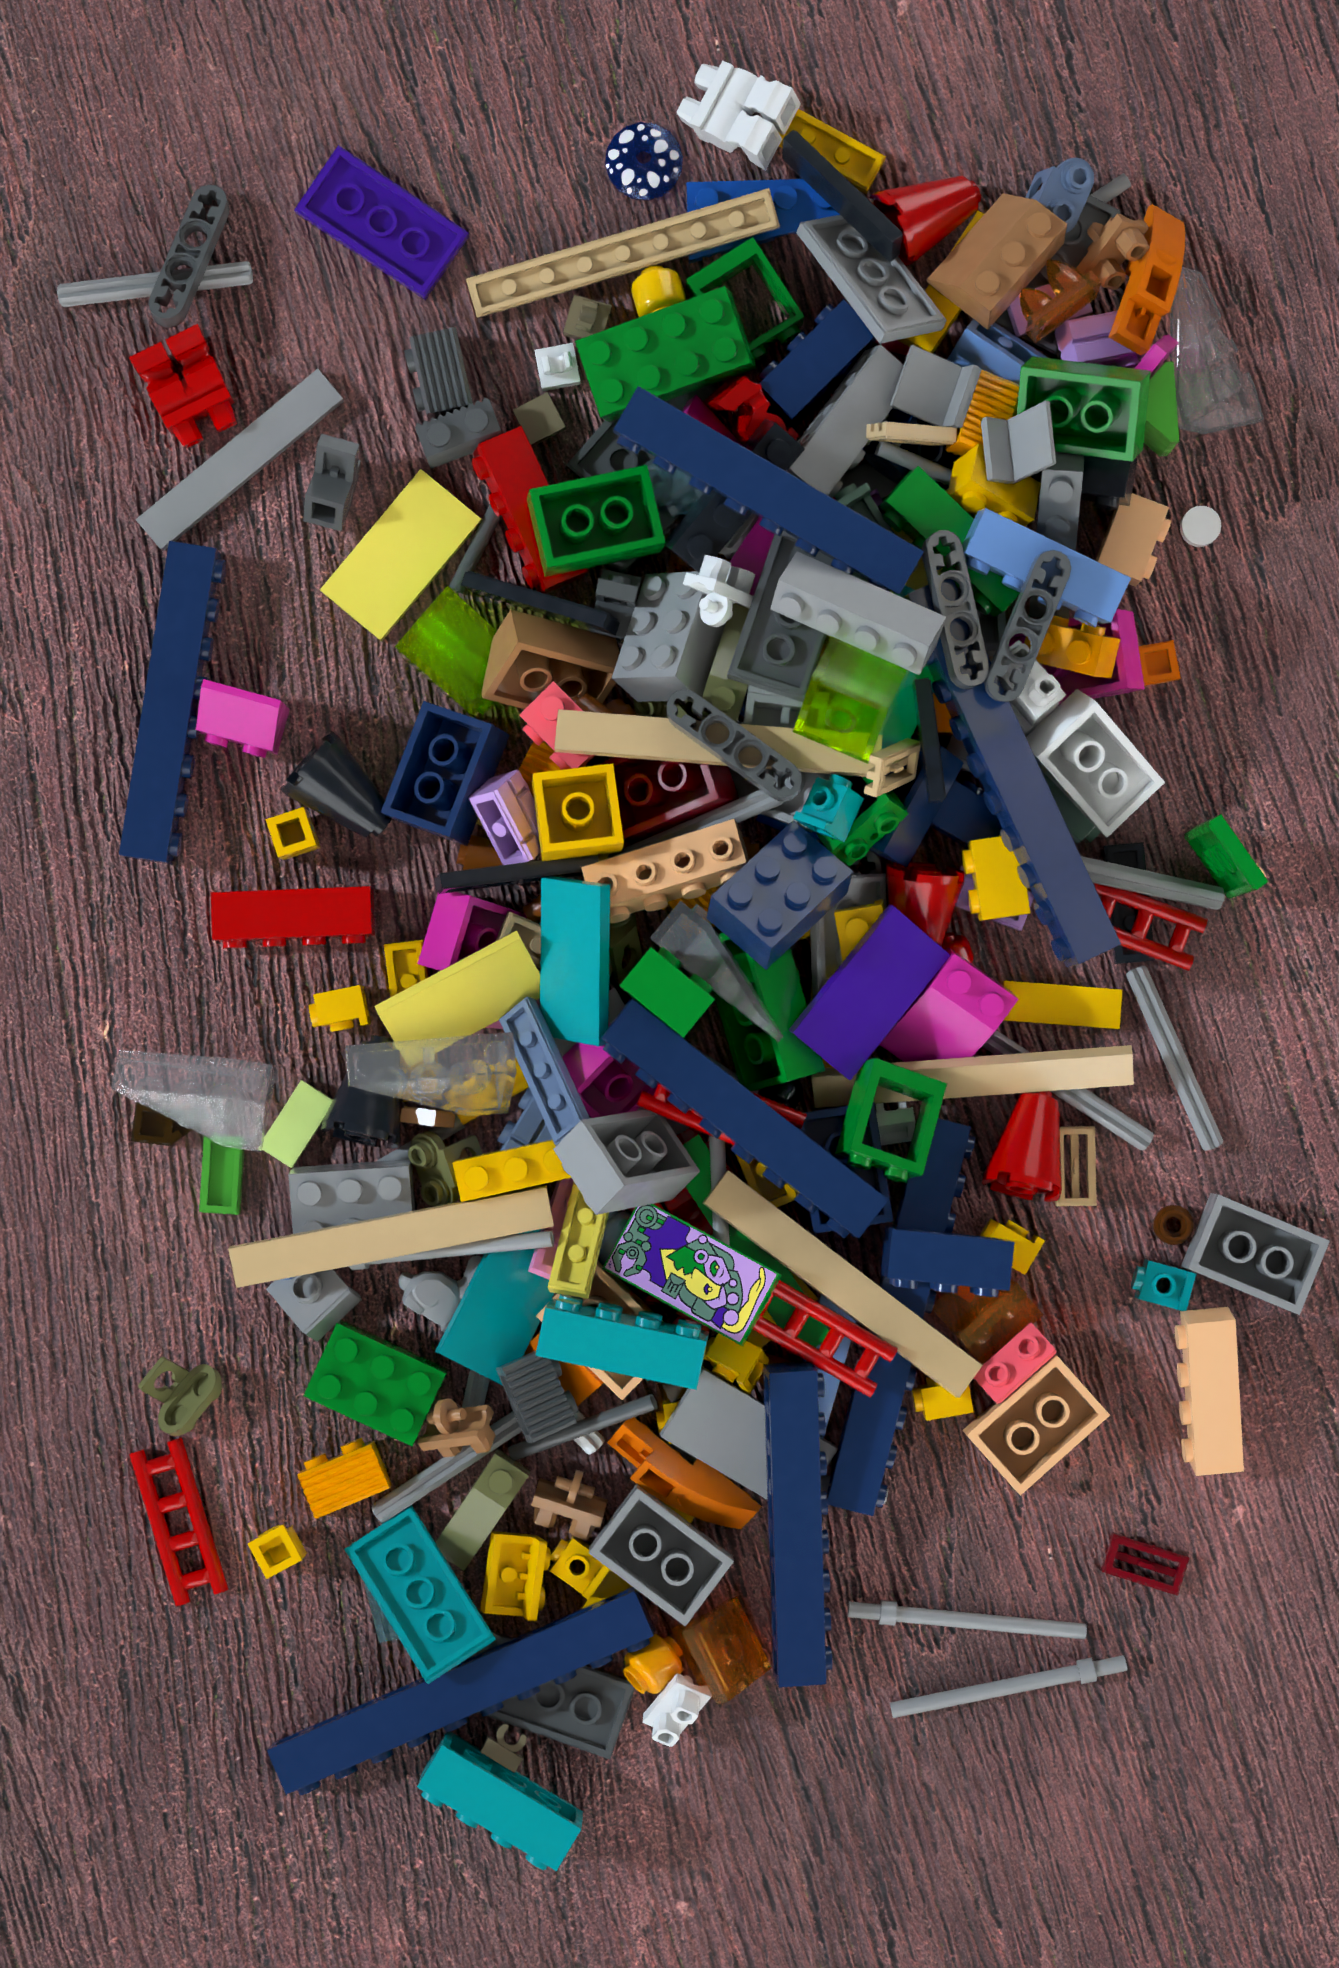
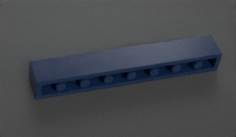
[613,386,924,595]
[119,541,226,865]
[600,999,888,1239]
[763,1361,833,1688]

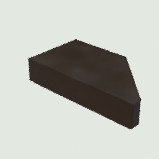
[131,1102,210,1146]

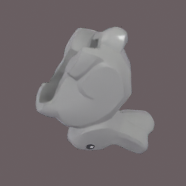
[398,1255,482,1332]

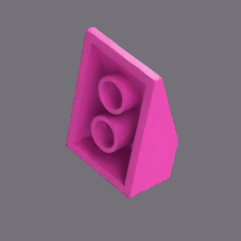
[1009,609,1145,704]
[879,947,1019,1062]

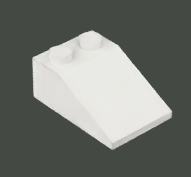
[1026,689,1165,837]

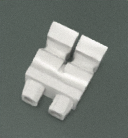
[677,61,801,171]
[991,640,1066,737]

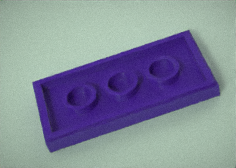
[294,145,469,300]
[789,904,951,1080]

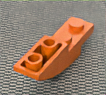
[1109,204,1185,356]
[607,1417,762,1529]

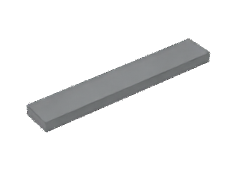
[136,369,344,552]

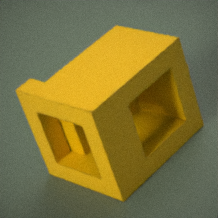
[309,985,371,1032]
[980,1218,1045,1275]
[704,1333,769,1395]
[912,1377,974,1421]
[248,1524,307,1579]
[550,1536,610,1600]

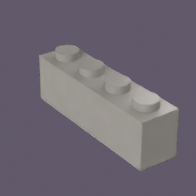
[787,344,904,498]
[770,551,946,675]

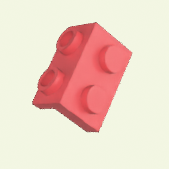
[519,681,595,770]
[974,1323,1057,1404]

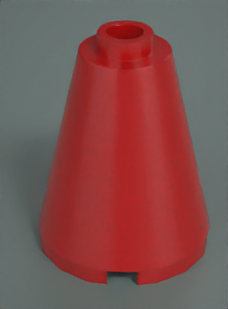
[869,176,981,267]
[885,862,966,946]
[982,1091,1062,1202]

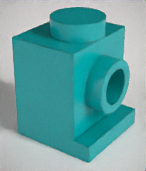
[793,774,864,842]
[1131,1259,1196,1311]

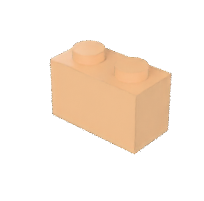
[1095,493,1171,587]

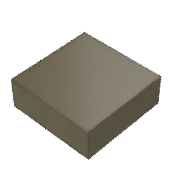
[513,392,566,447]

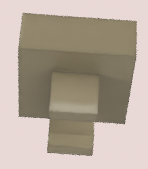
[563,295,612,340]
[480,1722,527,1773]

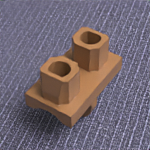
[1076,213,1150,290]
[417,1398,496,1457]
[531,1469,608,1540]

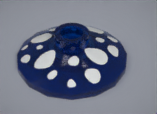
[605,122,683,201]

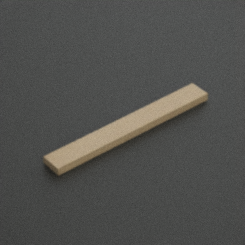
[466,188,780,318]
[554,709,883,777]
[811,1045,1134,1108]
[703,1170,983,1398]
[228,1185,554,1288]

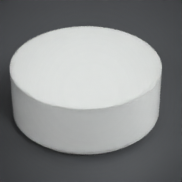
[1180,506,1221,547]

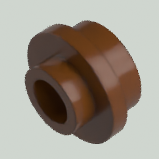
[1153,1205,1194,1245]

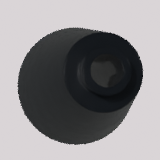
[280,731,392,838]
[321,1035,400,1149]

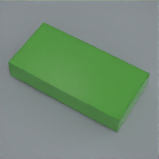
[199,1133,245,1215]

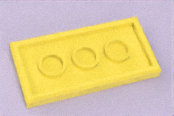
[320,469,482,642]
[374,931,540,1068]

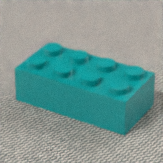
[535,1294,709,1390]
[417,1731,583,1871]

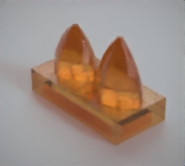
[1020,259,1101,344]

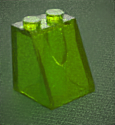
[395,586,497,718]
[793,637,909,764]

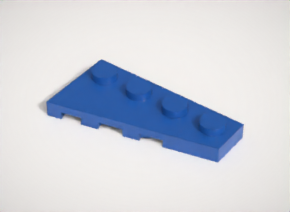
[686,179,840,264]

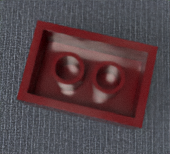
[599,757,739,843]

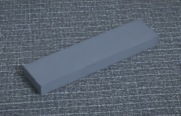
[499,996,590,1146]

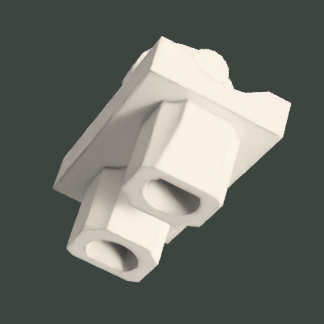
[683,555,755,627]
[642,1673,712,1747]

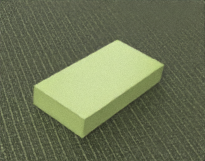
[258,1080,333,1168]

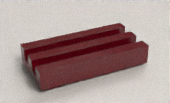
[1100,1532,1190,1596]

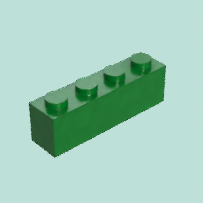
[878,466,1020,617]

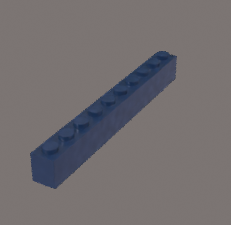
[902,579,1121,967]
[826,1118,975,1516]
[267,1587,656,1795]

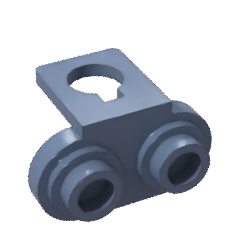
[1025,158,1094,233]

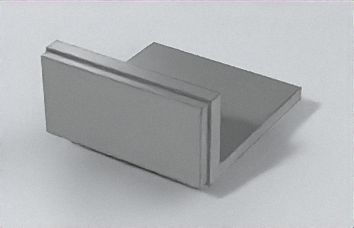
[890,345,982,429]
[981,401,1056,484]
[266,1269,362,1342]

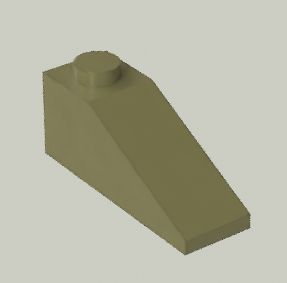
[697,604,749,723]
[435,1449,531,1571]

